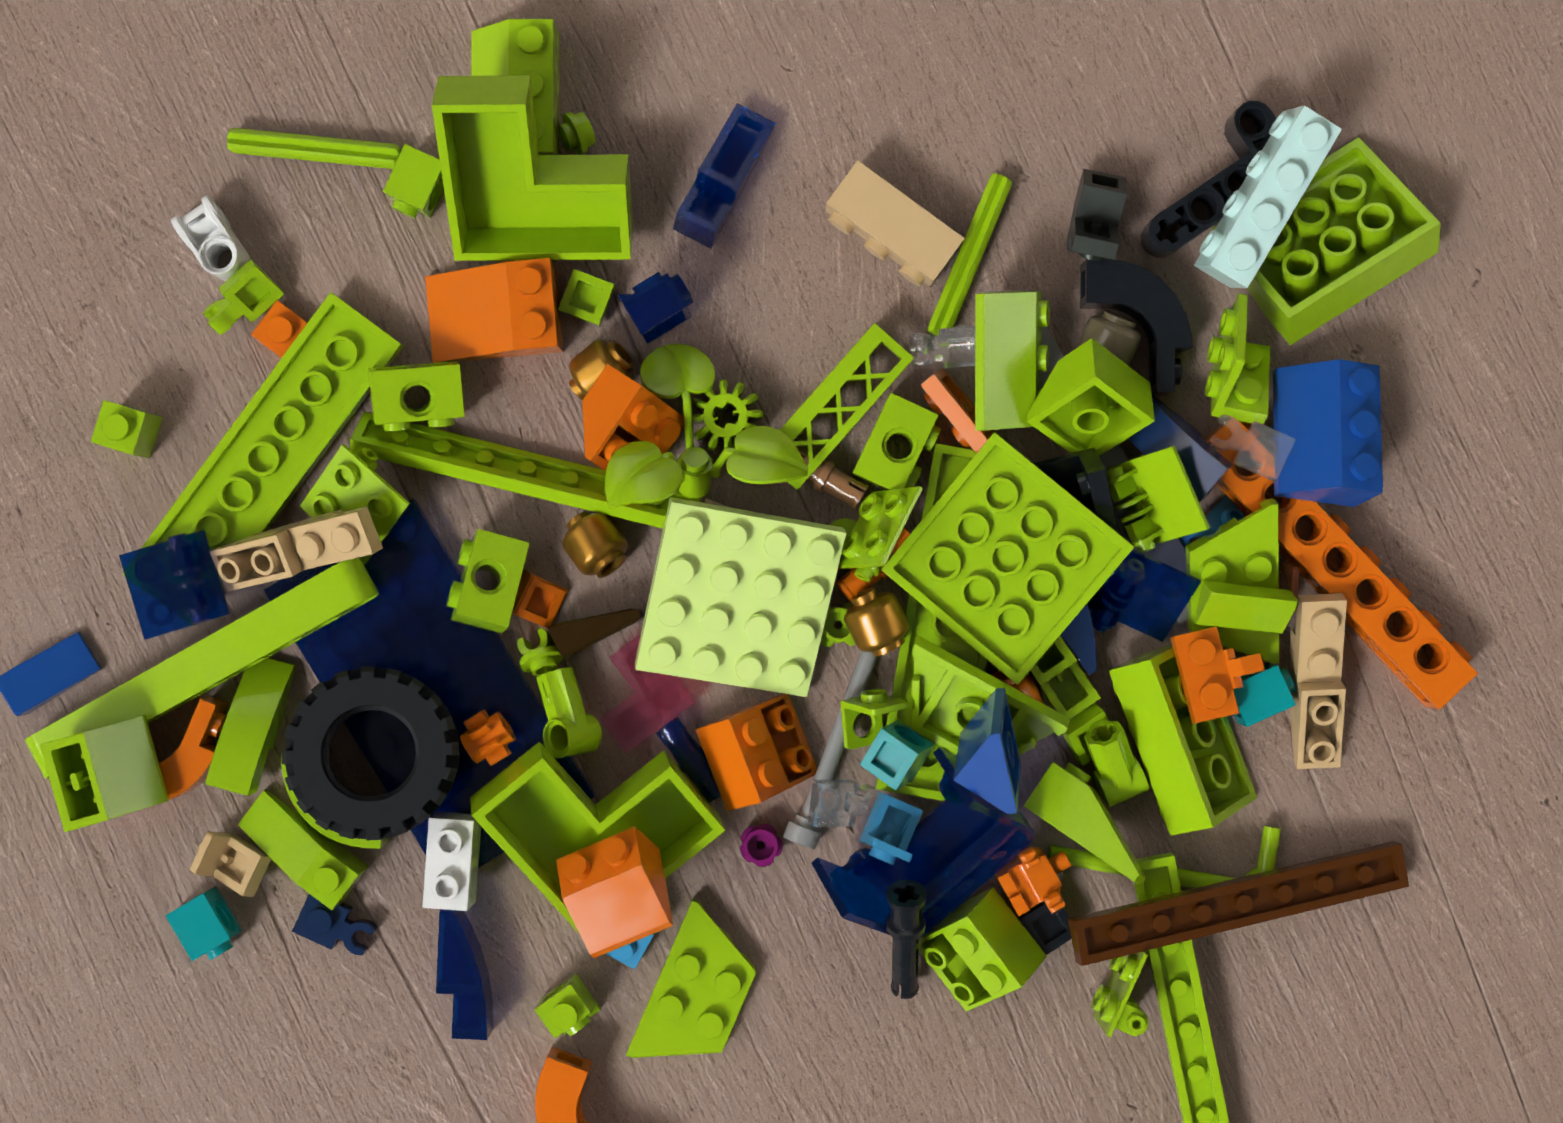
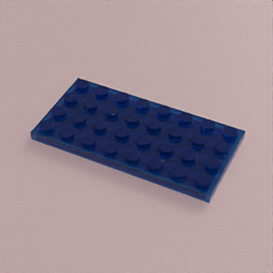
[264,499,596,868]

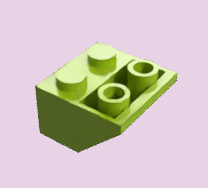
[40,715,169,833]
[919,887,1047,1012]

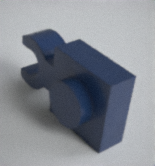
[292,894,377,955]

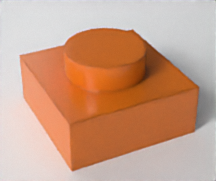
[251,300,308,358]

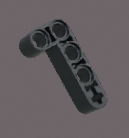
[1141,101,1276,258]

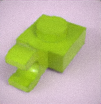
[203,259,284,335]

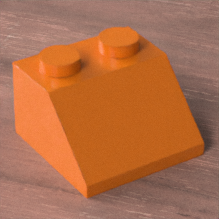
[557,826,673,958]

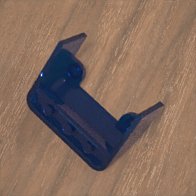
[811,747,1035,937]

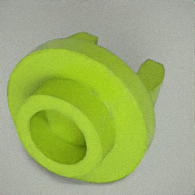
[517,628,563,676]

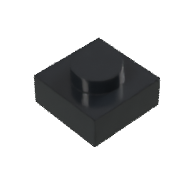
[1017,901,1071,955]

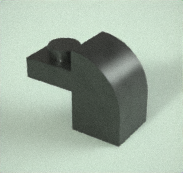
[1066,169,1128,261]

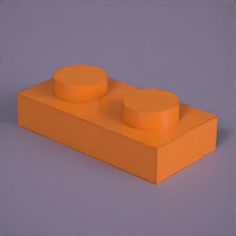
[921,368,996,453]

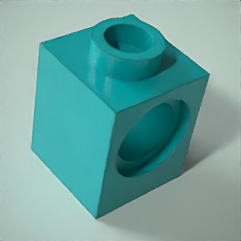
[1233,663,1296,727]
[860,720,935,790]
[165,886,242,961]

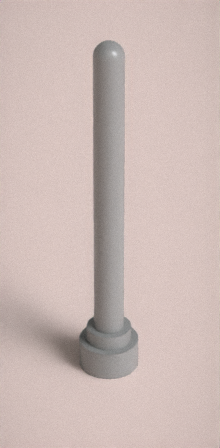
[783,651,878,849]

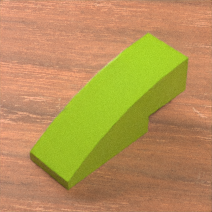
[1028,636,1101,719]
[205,657,297,796]

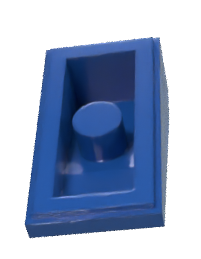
[0,632,102,716]

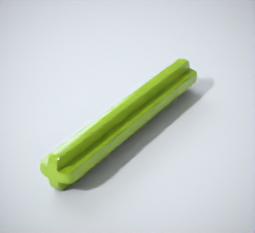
[227,128,401,169]
[927,173,1012,339]

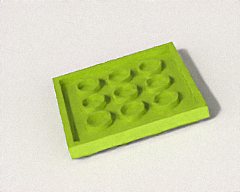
[881,432,1135,685]

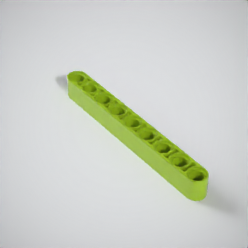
[24,557,379,779]

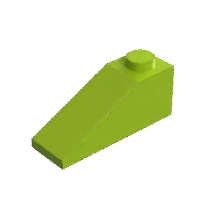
[1024,762,1146,885]
[238,789,370,910]

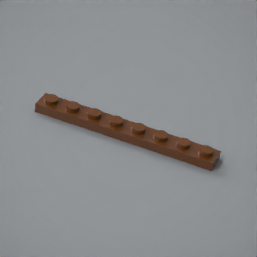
[1068,841,1409,966]

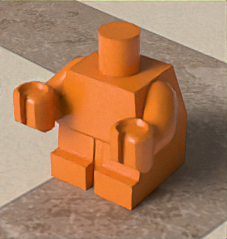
[993,847,1072,916]

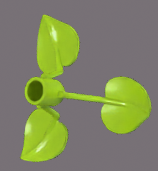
[605,343,808,509]

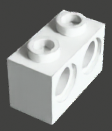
[422,811,481,911]

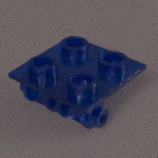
[119,530,230,640]
[1088,549,1201,642]

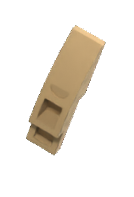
[209,506,383,592]
[1289,593,1347,769]

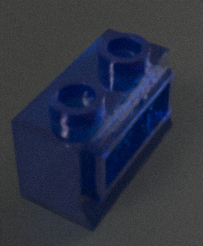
[618,272,694,344]

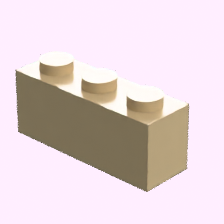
[825,160,965,287]

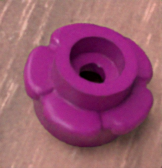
[740,823,783,867]

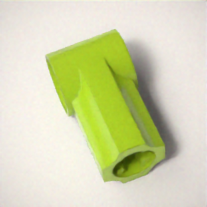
[536,667,602,758]
[1084,719,1149,808]

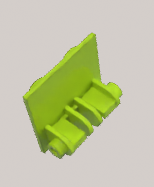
[299,444,410,565]
[1106,445,1210,554]
[838,486,923,582]
[1091,951,1149,1038]

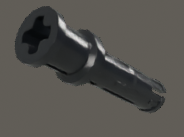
[886,879,927,999]

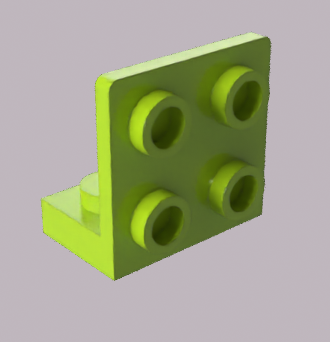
[1205,293,1270,425]

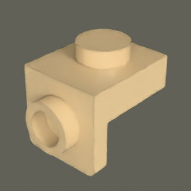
[190,831,271,897]

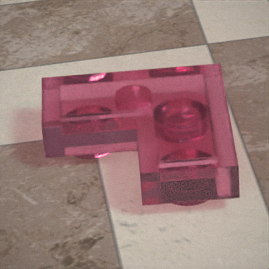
[600,634,697,754]

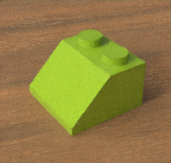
[1026,338,1155,456]

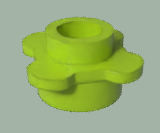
[820,602,855,647]

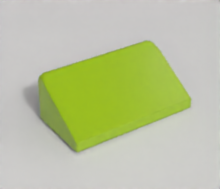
[1194,581,1298,633]

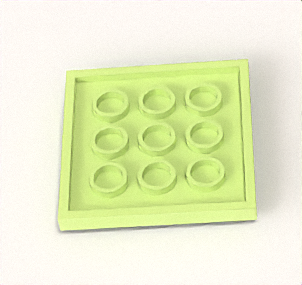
[635,497,846,697]

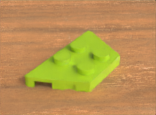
[1186,499,1279,664]
[911,635,1070,755]
[626,898,757,1058]

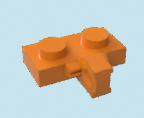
[1170,626,1265,724]

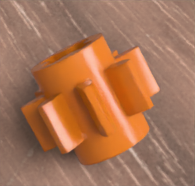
[460,709,516,766]

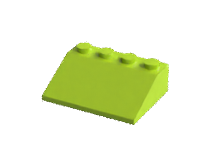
[1212,137,1441,345]

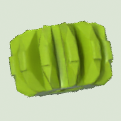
[691,379,763,452]

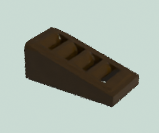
[547,608,644,658]

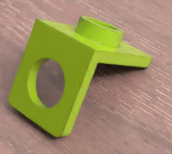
[840,689,909,750]

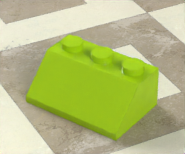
[471,19,559,155]
[975,290,1050,431]

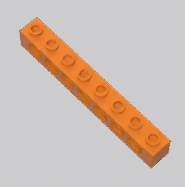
[1203,419,1478,710]

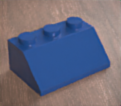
[1273,359,1383,507]

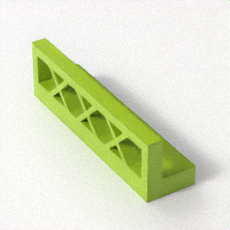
[780,323,914,490]

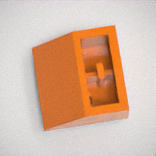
[582,364,684,471]
[695,693,818,811]

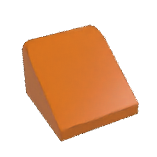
[512,569,568,628]

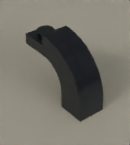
[1080,259,1193,396]

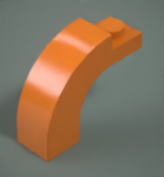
[159,696,229,800]
[535,1046,593,1123]

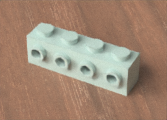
[1194,105,1342,288]

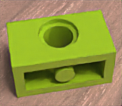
[368,361,465,431]
[852,393,941,490]
[446,529,530,634]

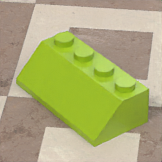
[1109,644,1257,836]

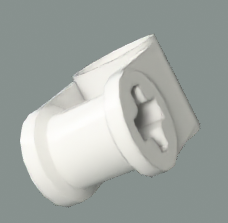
[170,195,250,281]

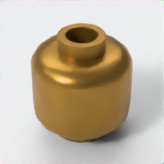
[569,339,635,400]
[562,511,628,578]
[844,587,909,657]

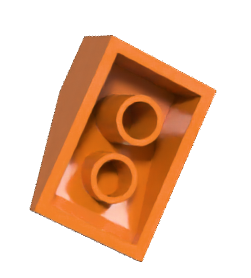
[425,258,564,363]

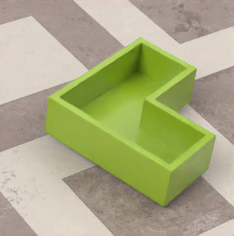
[432,75,634,261]
[470,741,725,933]

